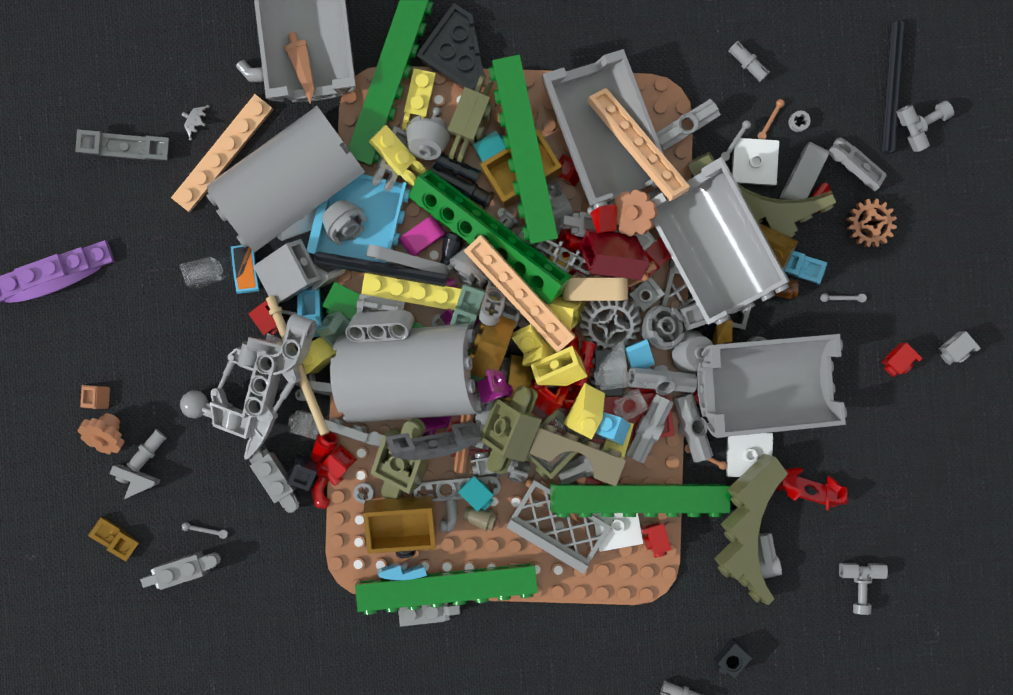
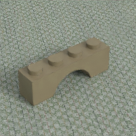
[529,424,626,486]

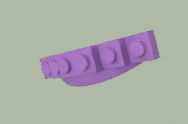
[0,240,115,303]

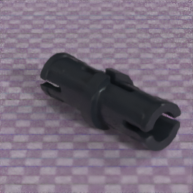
[435,152,481,183]

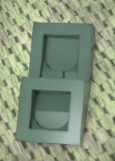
[450,283,486,329]

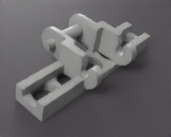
[537,240,590,276]

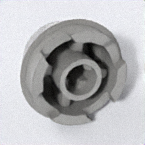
[406,115,450,160]
[322,200,368,245]
[447,247,489,289]
[640,305,685,350]
[670,330,713,374]

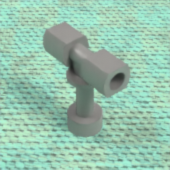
[896,101,954,152]
[839,563,888,615]

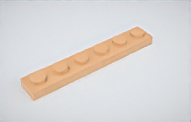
[587,88,690,201]
[171,94,274,212]
[464,234,575,352]

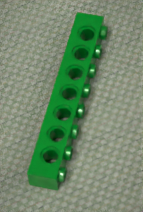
[408,169,572,305]

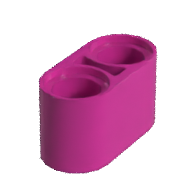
[399,215,446,256]

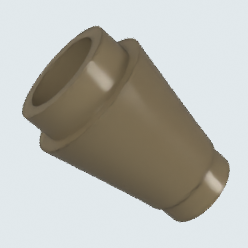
[463,507,498,532]

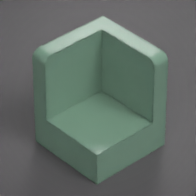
[316,311,350,348]

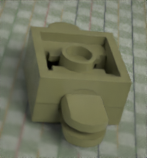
[448,74,494,163]
[480,386,542,474]
[370,418,430,499]

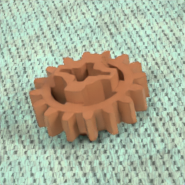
[846,199,897,248]

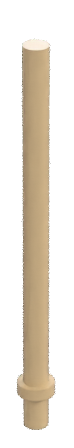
[266,295,329,436]

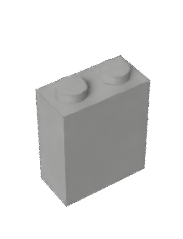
[253,239,322,304]

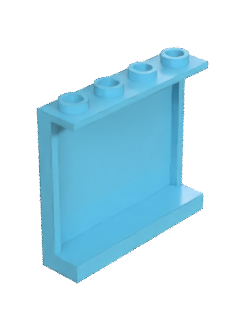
[307,174,411,265]

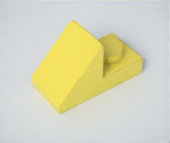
[512,324,555,366]

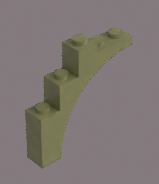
[688,152,836,238]
[714,454,788,605]

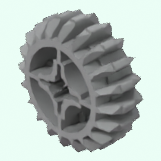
[580,299,641,350]

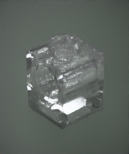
[612,388,649,421]
[288,410,325,439]

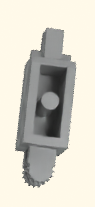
[250,447,300,513]
[140,551,221,590]

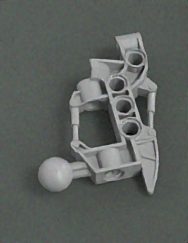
[180,313,317,459]

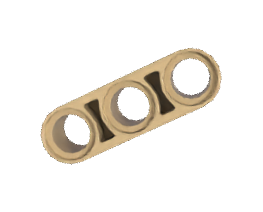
[563,275,628,301]

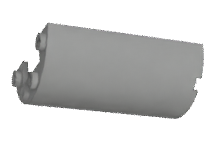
[254,0,356,102]
[541,49,664,210]
[206,106,365,252]
[649,157,790,325]
[330,323,484,423]
[697,334,847,438]

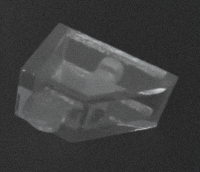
[179,257,223,288]
[594,340,629,390]

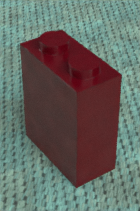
[579,228,649,280]

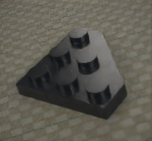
[416,3,484,90]

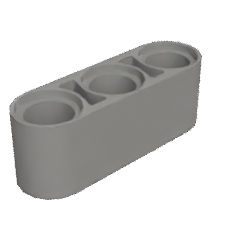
[780,141,829,200]
[345,310,414,343]

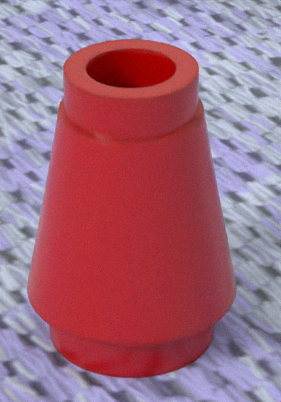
[311,431,338,463]

